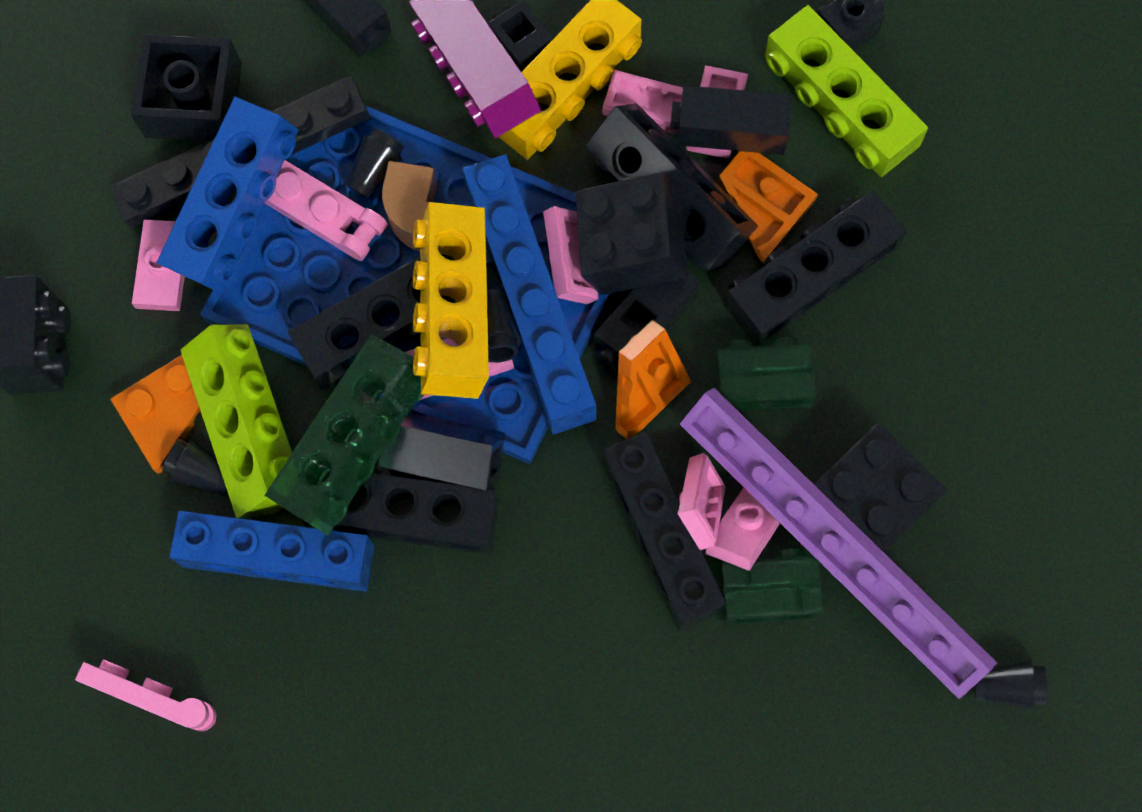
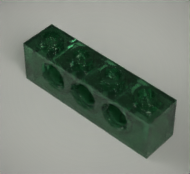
[264,334,424,536]

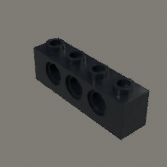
[585,103,758,271]
[725,190,907,347]
[287,254,457,391]
[603,431,726,631]
[300,461,500,555]

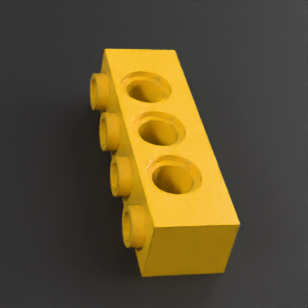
[499,0,642,160]
[413,202,489,399]

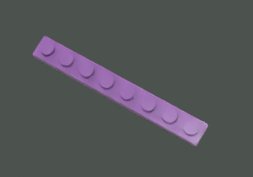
[680,388,997,699]

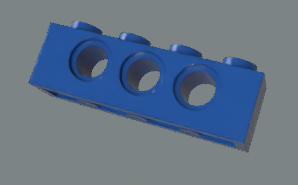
[156,97,299,293]
[169,511,375,592]

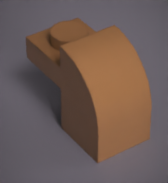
[382,161,438,251]

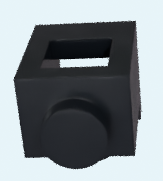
[488,0,554,72]
[817,0,885,51]

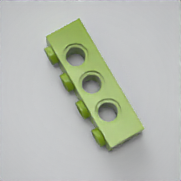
[764,5,928,178]
[181,324,305,519]

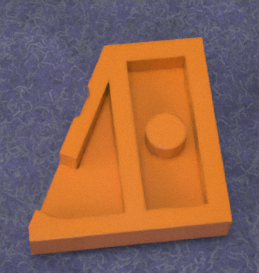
[718,151,818,264]
[615,320,691,439]
[110,355,200,474]

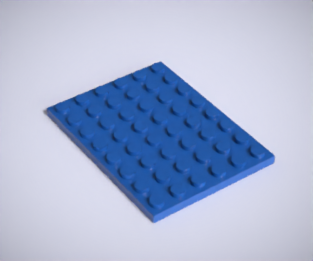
[200,106,612,465]

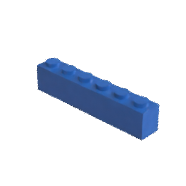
[462,154,596,435]

